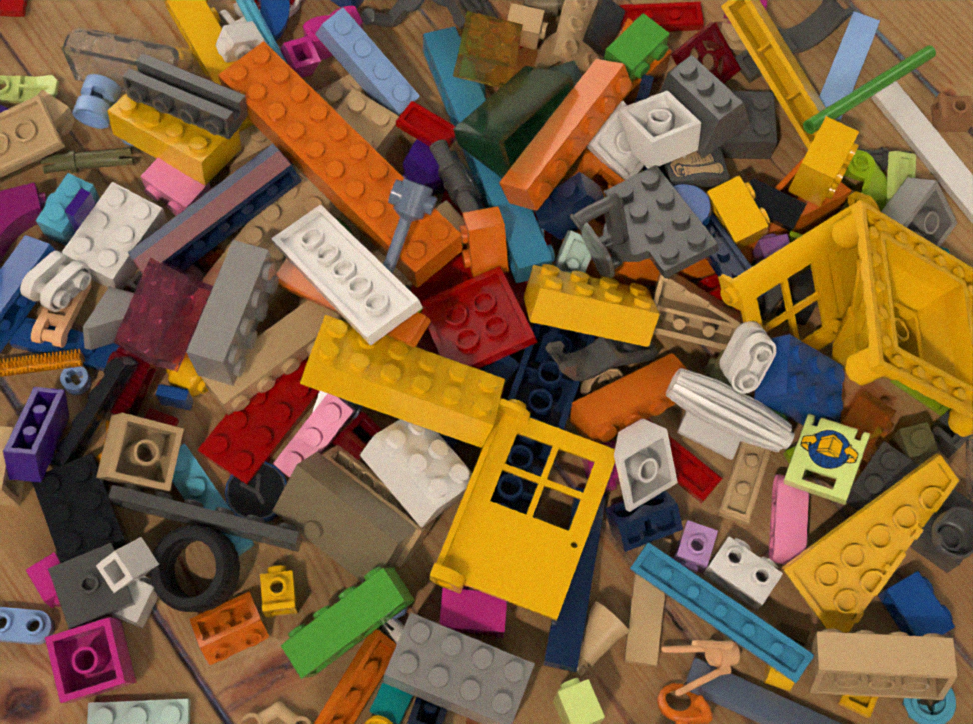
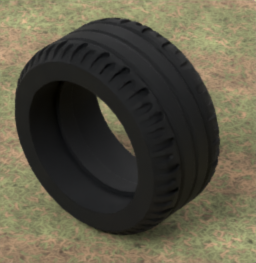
[149,525,240,612]

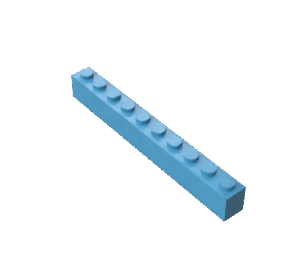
[423,26,555,284]

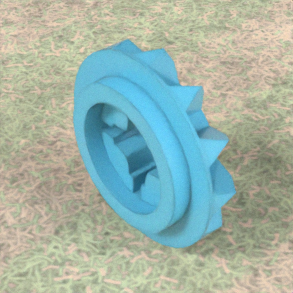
[902,688,956,724]

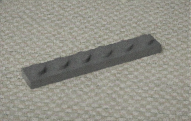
[108,484,302,552]

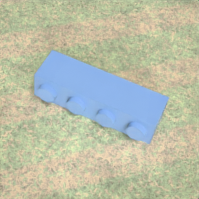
[315,7,420,116]

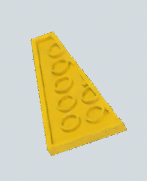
[781,453,959,633]

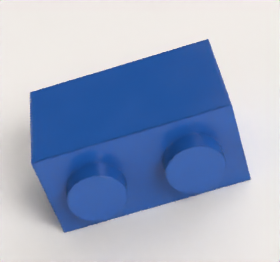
[878,571,955,636]

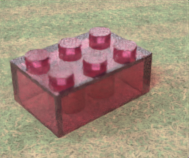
[113,257,213,372]

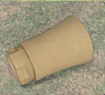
[576,601,629,676]

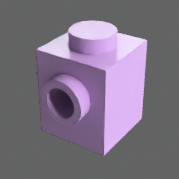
[673,520,718,574]

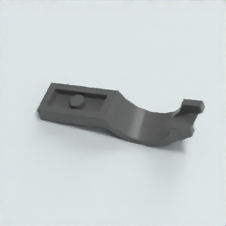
[735,0,854,83]
[545,337,659,381]

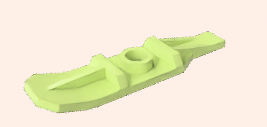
[0,75,59,103]

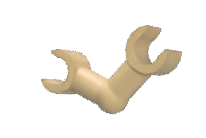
[241,701,312,724]

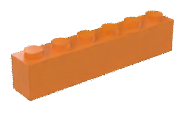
[499,59,633,211]

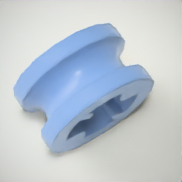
[60,367,91,395]

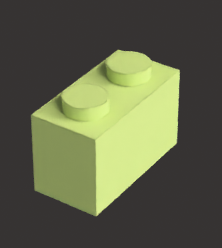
[553,677,605,724]

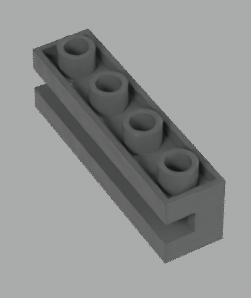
[123,53,248,140]

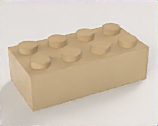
[808,629,957,700]

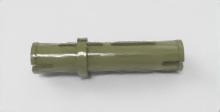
[41,146,134,174]

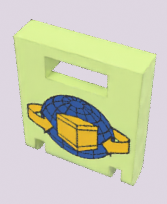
[784,414,870,505]

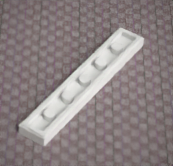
[871,81,973,224]

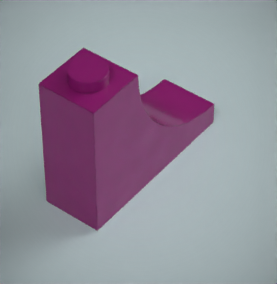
[0,182,47,269]

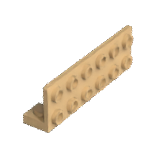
[535,0,617,75]

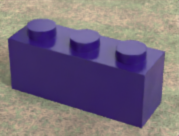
[3,387,70,482]

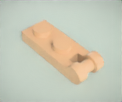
[31,282,92,348]

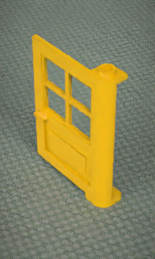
[718,191,880,351]
[430,398,615,621]

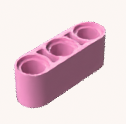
[768,474,809,565]

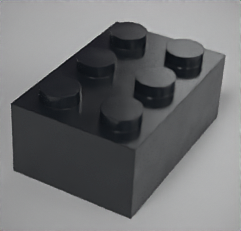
[32,453,130,563]

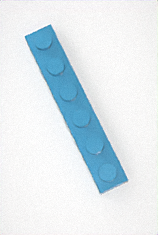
[630,542,815,684]

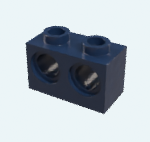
[605,490,683,552]

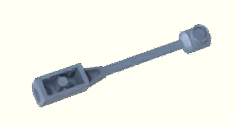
[312,179,437,424]

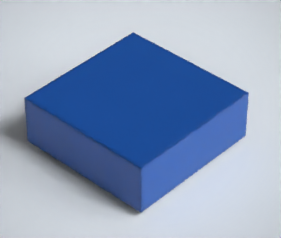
[155,384,194,411]

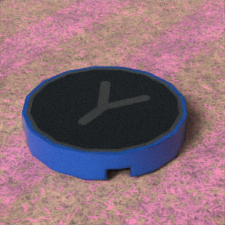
[225,462,287,523]

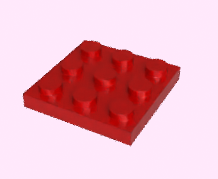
[420,266,537,369]

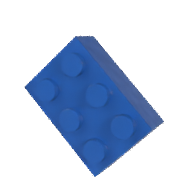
[754,334,845,427]

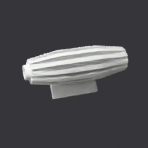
[666,368,795,460]

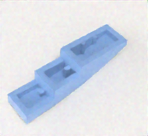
[819,11,880,122]

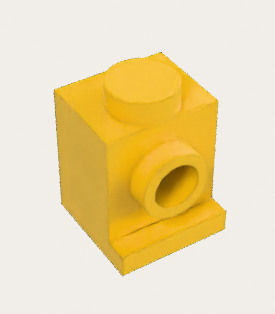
[260,565,298,617]

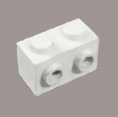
[703,537,783,610]

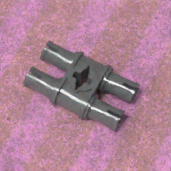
[429,140,485,213]

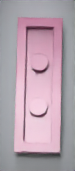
[273,394,356,477]

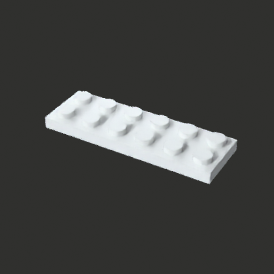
[271,204,422,346]

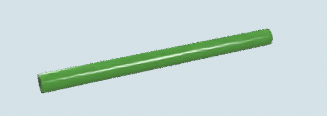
[803,45,936,134]

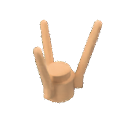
[661,639,740,696]

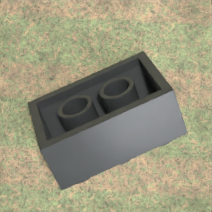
[659,55,750,158]

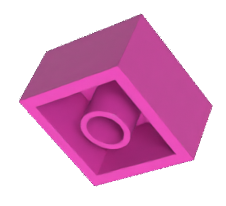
[45,617,137,703]

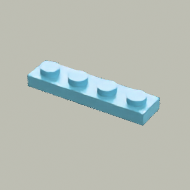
[172,443,255,556]

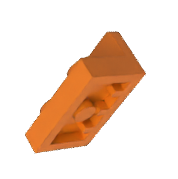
[189,591,269,665]

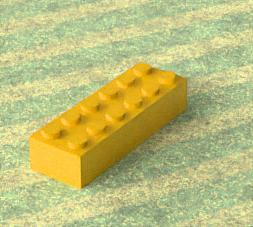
[300,314,505,448]

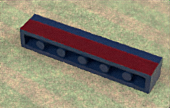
[128,144,302,290]

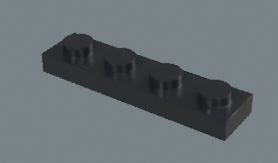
[52,356,140,467]

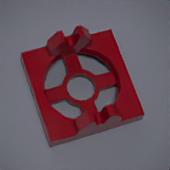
[670,22,741,84]

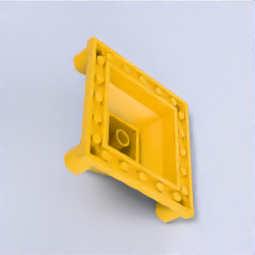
[832,200,973,437]

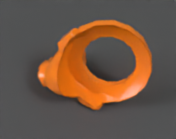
[657,683,713,724]

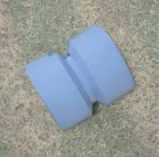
[72,74,122,129]

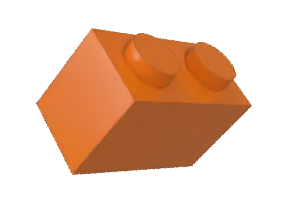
[459,206,509,278]

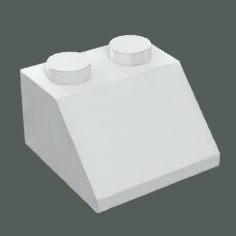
[618,90,701,169]
[614,418,678,512]

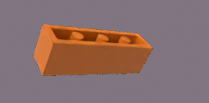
[570,353,688,443]

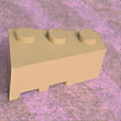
[653,272,743,350]

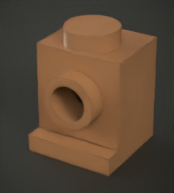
[930,93,973,132]

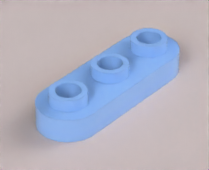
[0,607,54,645]

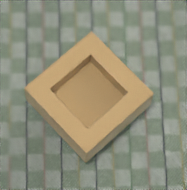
[720,23,746,56]

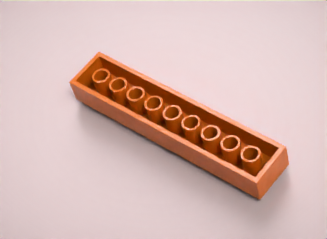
[218,41,462,288]

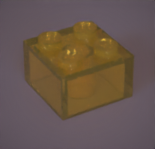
[453,11,523,90]

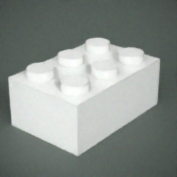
[61,182,168,290]
[360,419,472,528]

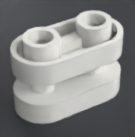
[20,251,91,312]
[719,321,776,394]

